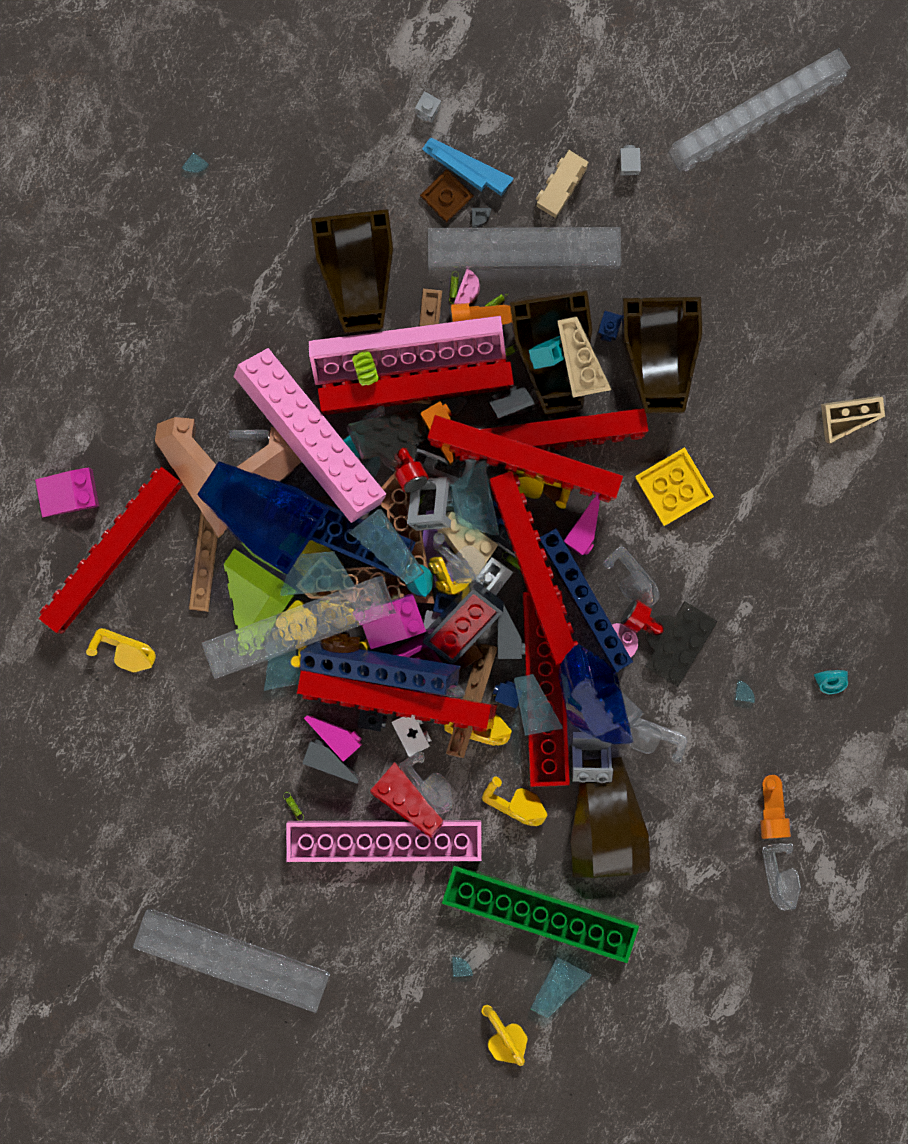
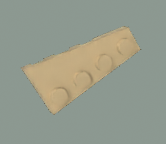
[558,317,611,397]

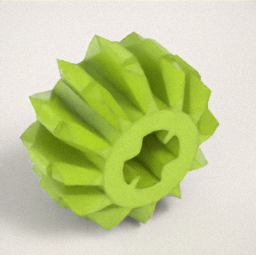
[352,351,378,386]

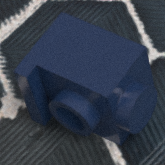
[433,592,456,613]

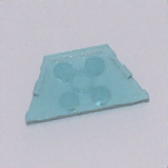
[449,461,499,536]
[280,551,355,596]

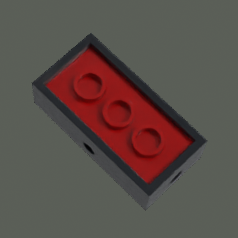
[423,579,504,665]

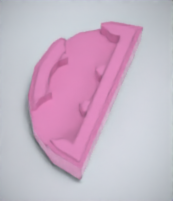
[454,269,480,304]
[612,623,638,657]

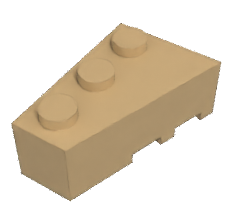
[536,150,589,218]
[821,396,885,444]
[437,512,498,577]

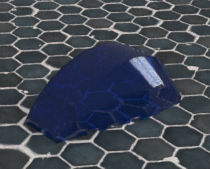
[197,461,329,575]
[558,644,634,744]

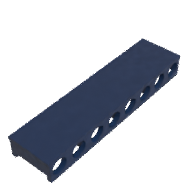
[259,484,416,578]
[539,529,633,673]
[300,642,460,695]

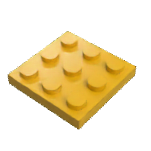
[635,447,714,526]

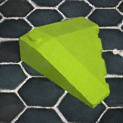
[224,549,298,655]

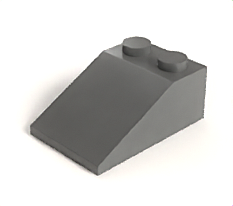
[488,386,534,424]
[497,606,525,659]
[302,738,360,783]

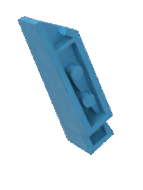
[422,138,513,197]

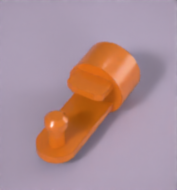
[450,303,511,325]
[760,775,791,840]

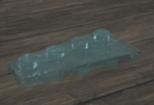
[349,509,425,584]

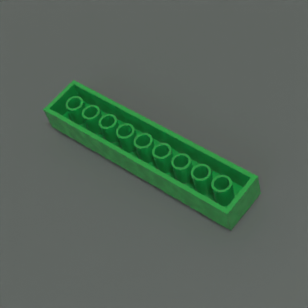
[442,864,639,963]

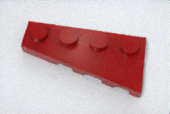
[370,762,443,838]

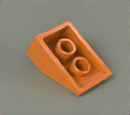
[420,401,453,466]

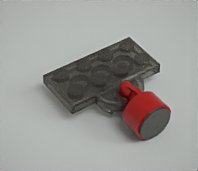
[346,408,430,492]
[621,600,718,687]

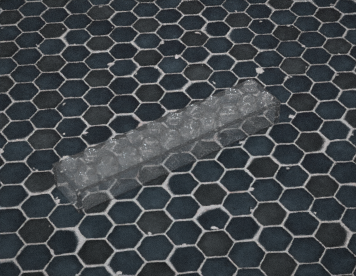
[668,48,851,172]
[428,227,621,270]
[202,576,396,679]
[133,908,330,1013]

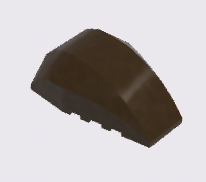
[311,209,393,333]
[510,290,593,414]
[622,297,702,414]
[570,757,650,878]

